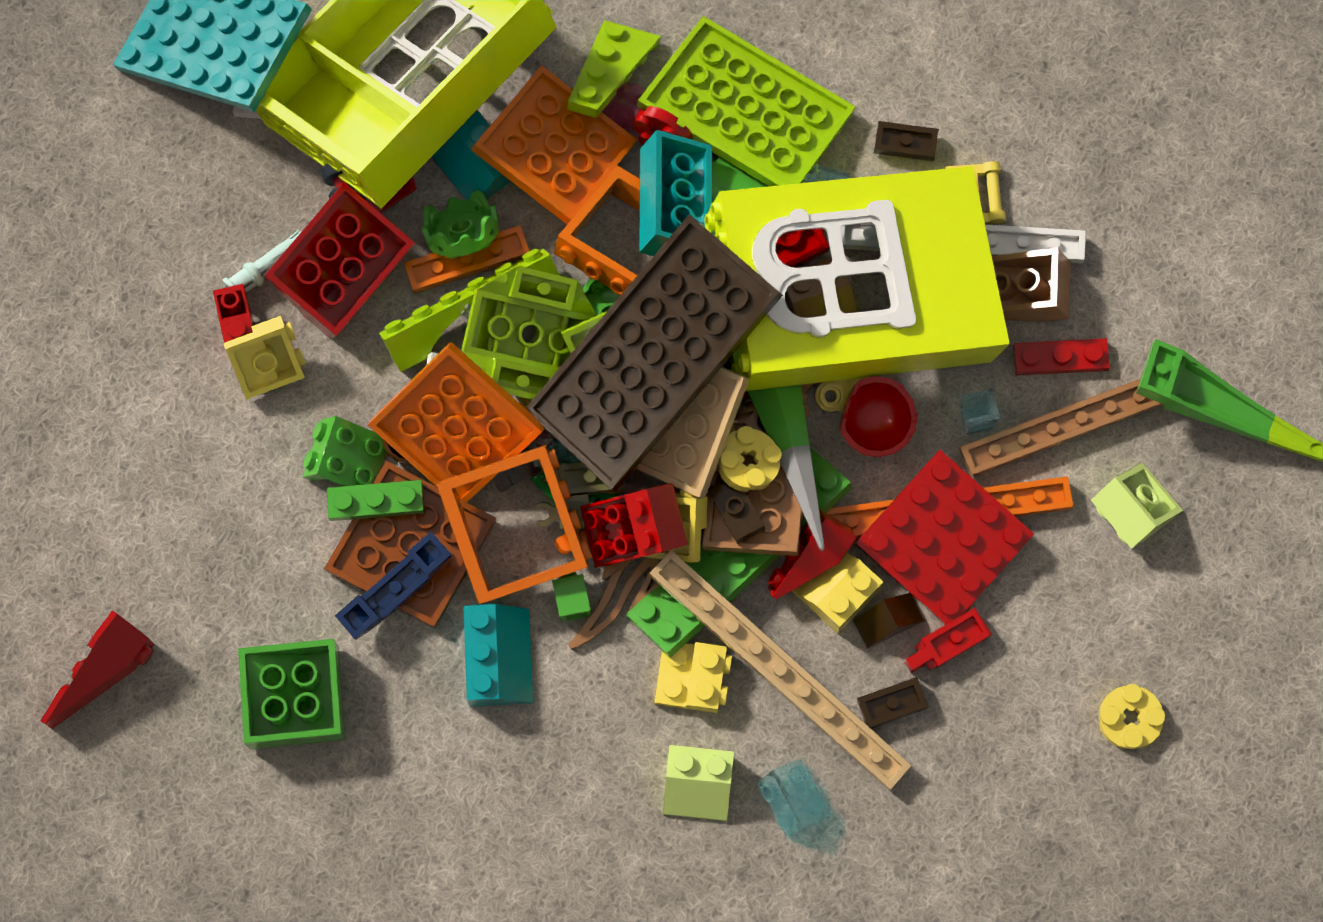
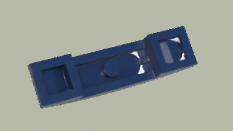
[335,531,452,640]

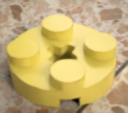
[718,426,782,492]
[1099,684,1165,750]

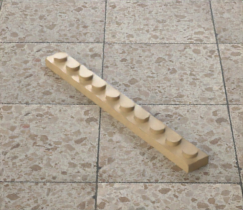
[649,550,912,790]

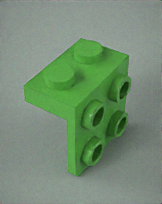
[302,416,386,486]

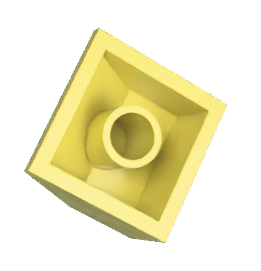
[792,552,883,634]

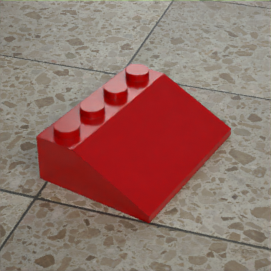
[264,182,415,339]

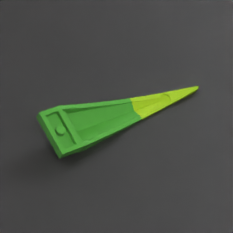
[1136,339,1323,462]

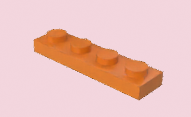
[404,225,529,294]

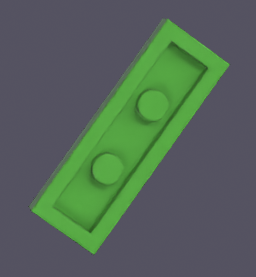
[327,480,424,521]

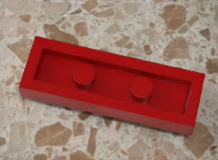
[1013,338,1110,376]

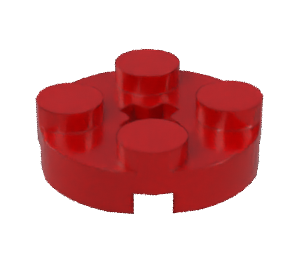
[633,106,693,145]

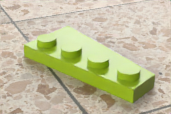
[567,20,661,118]

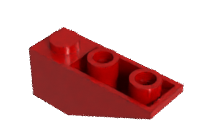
[768,509,857,600]

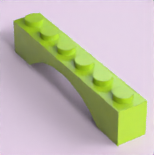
[379,249,560,372]

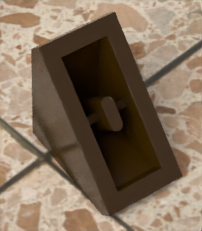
[853,593,924,649]

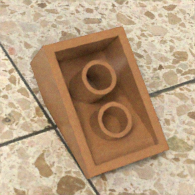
[992,248,1071,322]

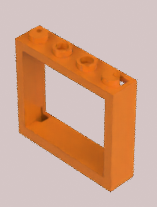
[554,165,640,296]
[437,444,592,604]

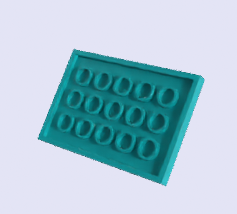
[113,0,312,112]

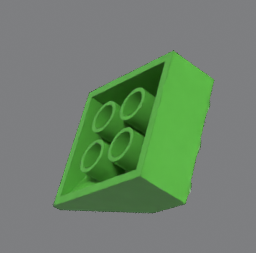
[238,639,346,750]

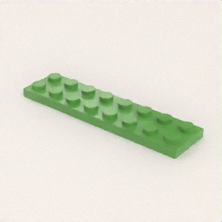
[626,447,853,658]

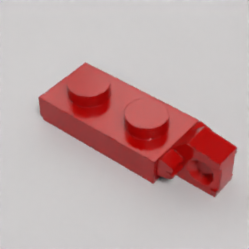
[904,608,992,673]

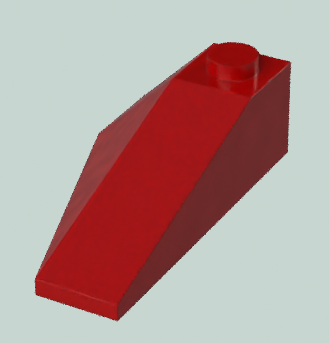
[40,610,155,729]

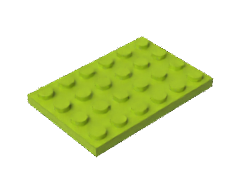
[637,16,856,186]

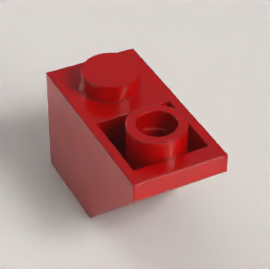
[213,283,255,343]

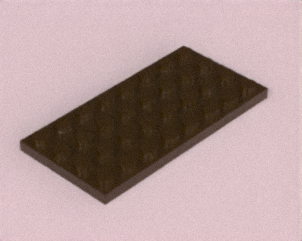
[525,214,783,491]

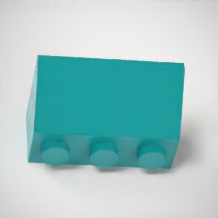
[432,110,511,200]
[463,604,534,707]

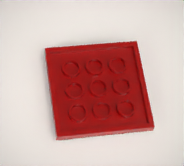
[855,449,1034,625]

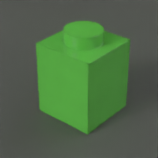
[552,572,592,623]

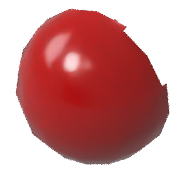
[839,376,918,457]

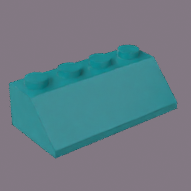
[639,130,712,256]

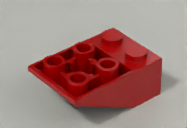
[580,483,688,568]

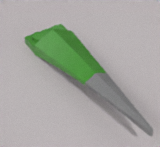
[733,358,825,552]

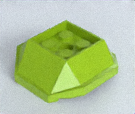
[461,266,597,400]

